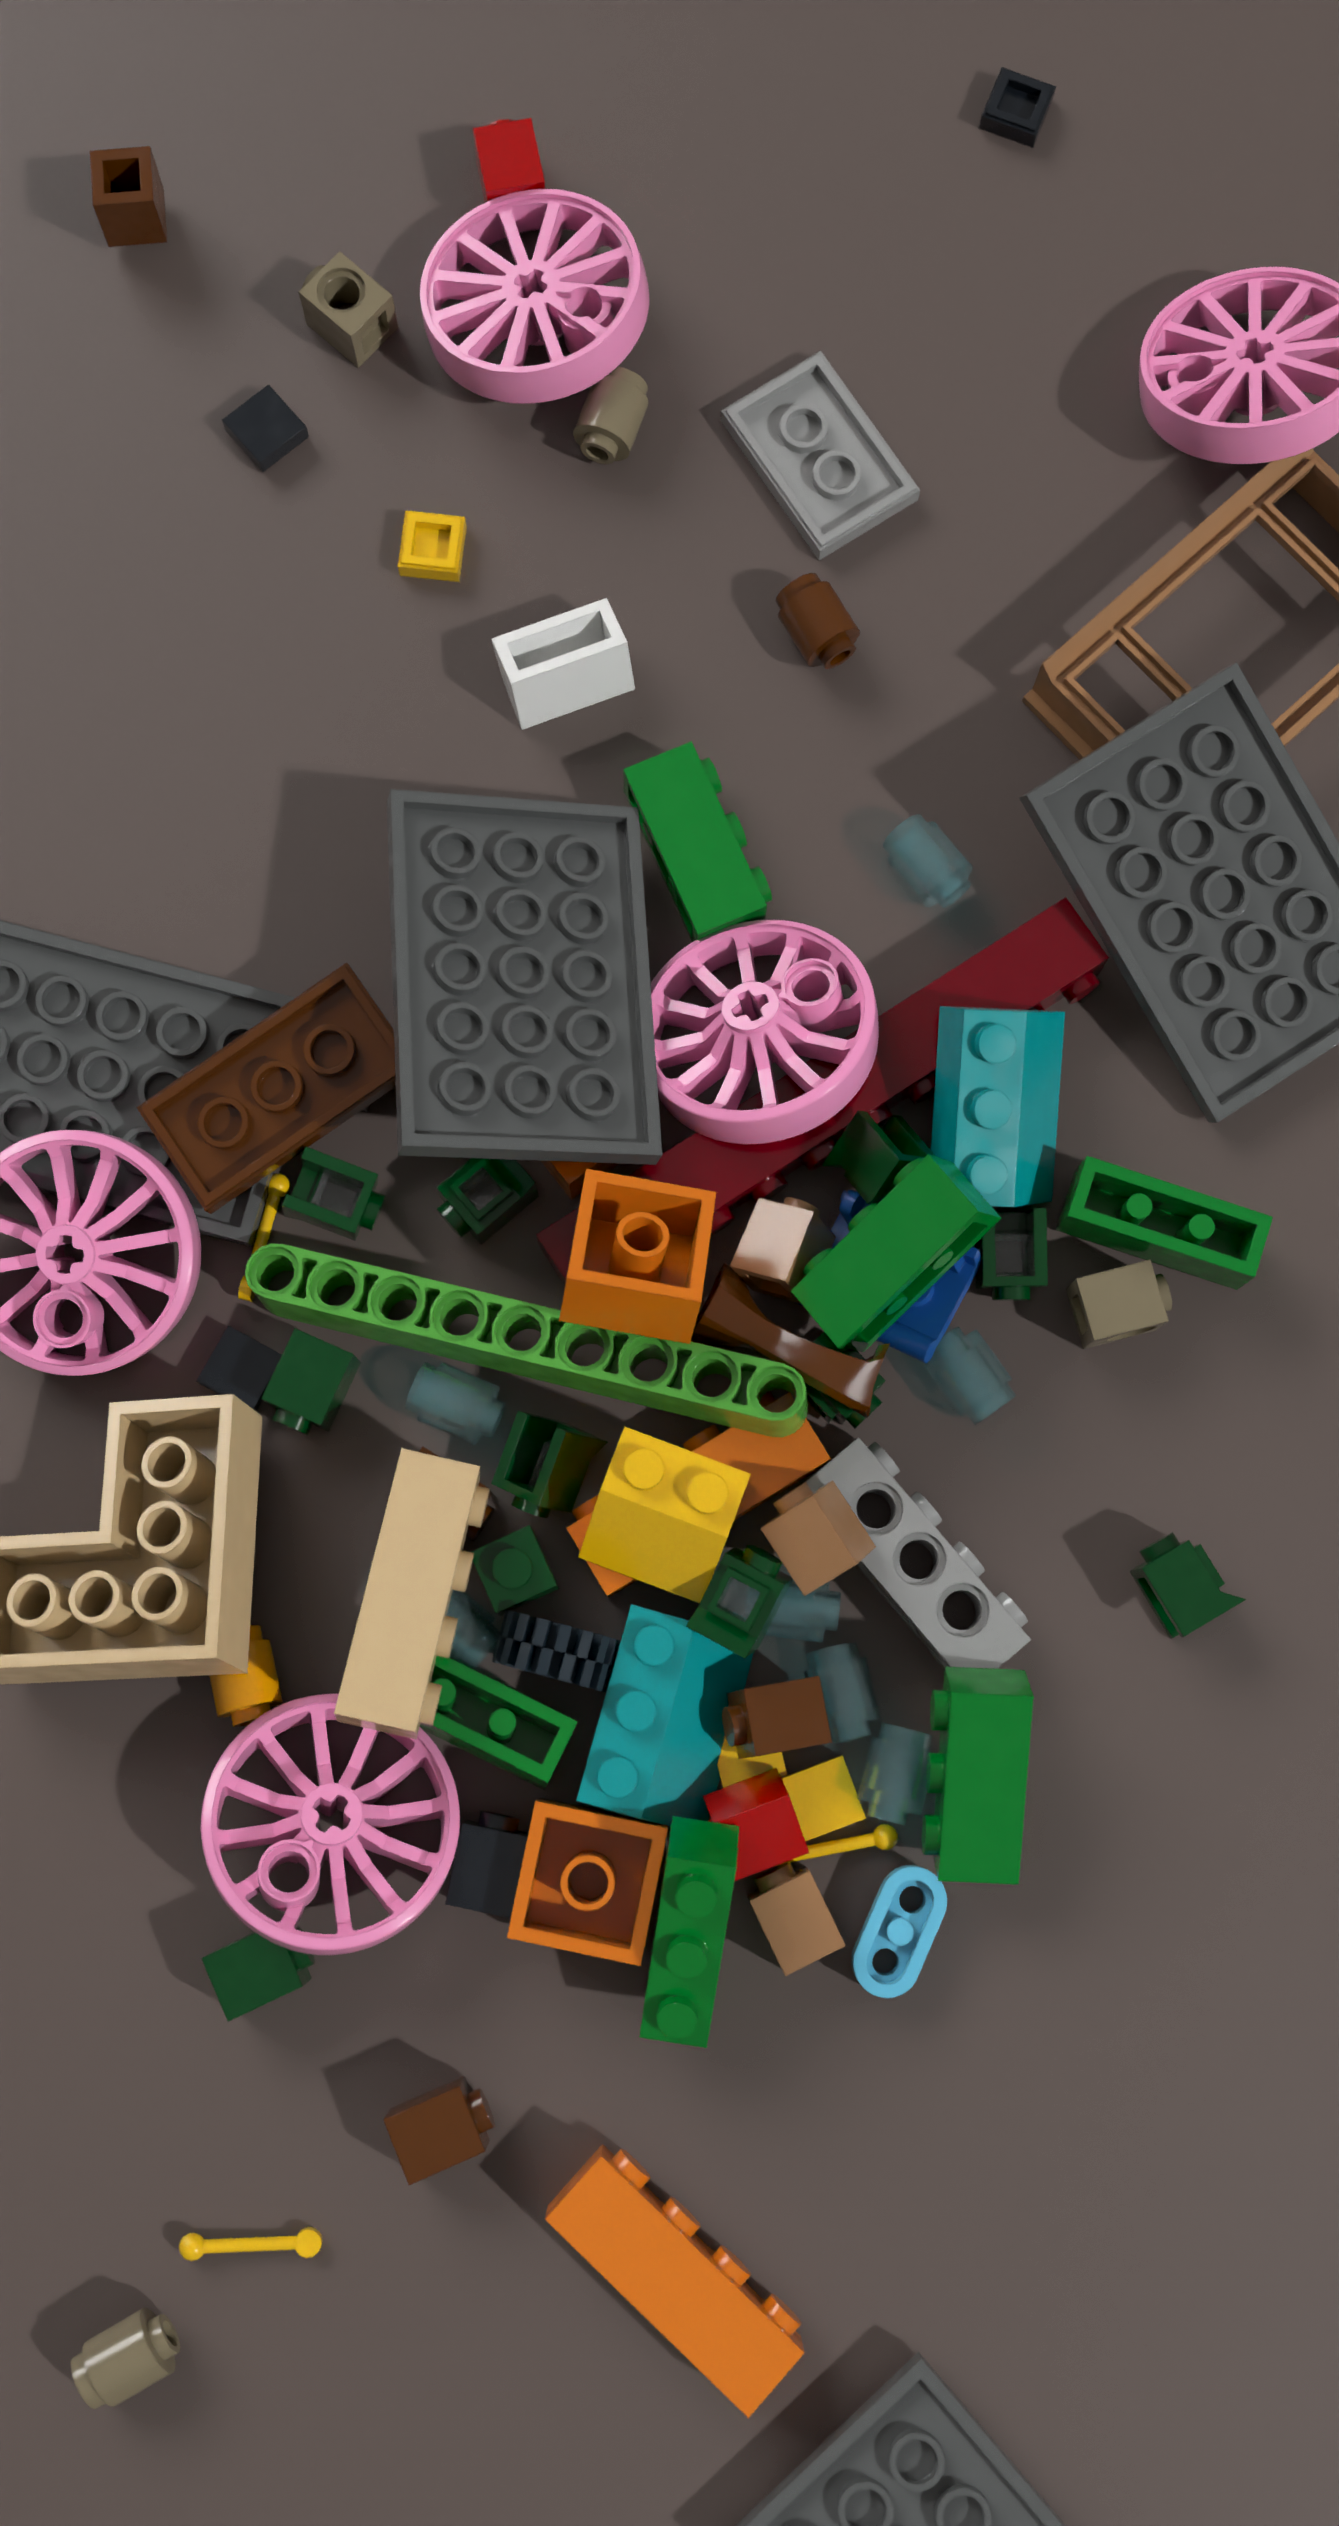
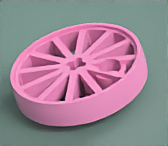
[420,189,649,404]
[1139,267,1339,464]
[651,920,879,1144]
[0,1130,201,1376]
[201,1694,460,1955]

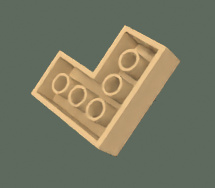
[0,1394,262,1685]

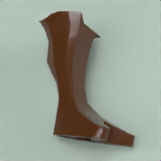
[691,1263,890,1419]

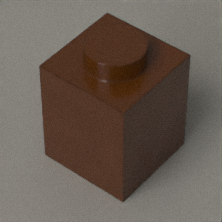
[90,146,167,247]
[722,1676,832,1759]
[383,2076,495,2185]

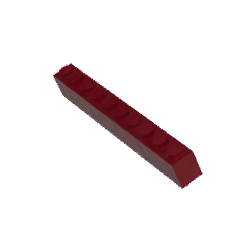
[536,897,1109,1285]

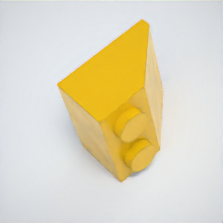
[578,1426,751,1604]

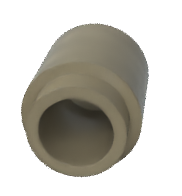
[573,366,649,464]
[71,2307,181,2409]

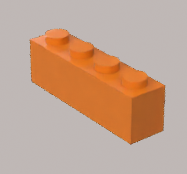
[566,1391,831,1598]
[545,2144,805,2418]

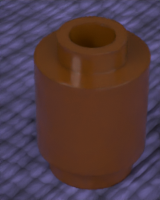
[776,573,860,669]

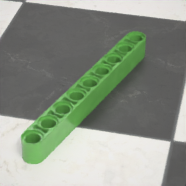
[245,1243,808,1437]

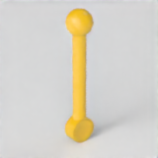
[238,1173,290,1302]
[776,1824,898,1866]
[179,2227,322,2261]

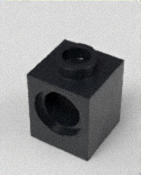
[445,1811,528,1918]

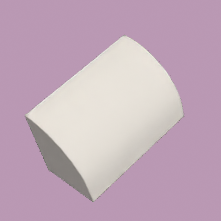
[491,598,635,730]

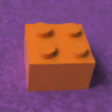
[559,1169,716,1344]
[507,1798,668,1966]

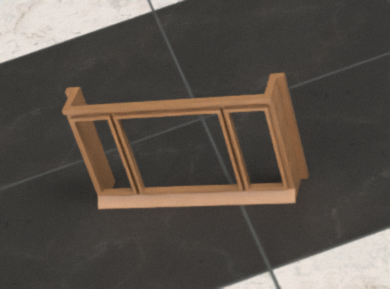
[1022,448,1339,760]

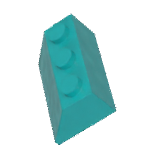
[931,1006,1065,1207]
[576,1604,754,1826]

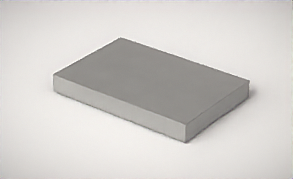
[720,351,920,561]

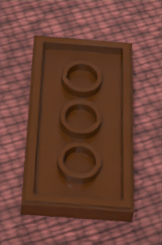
[136,962,396,1214]

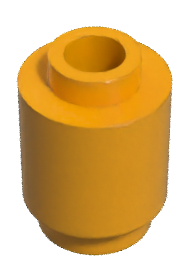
[209,1625,283,1727]

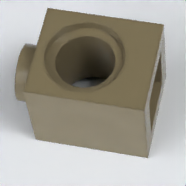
[298,251,398,368]
[1066,1259,1172,1349]

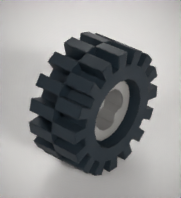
[492,1610,620,1693]

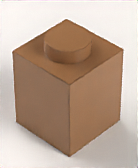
[730,1197,836,1304]
[760,1480,876,1596]
[747,1862,846,1976]

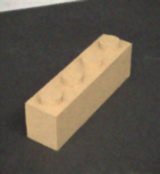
[334,1448,490,1739]

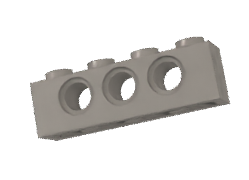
[806,1437,1031,1669]

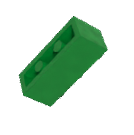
[623,741,772,942]
[791,1154,1001,1352]
[1056,1156,1273,1290]
[420,1656,578,1791]
[922,1666,1034,1885]
[639,1816,739,2048]

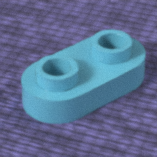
[851,1865,947,1998]

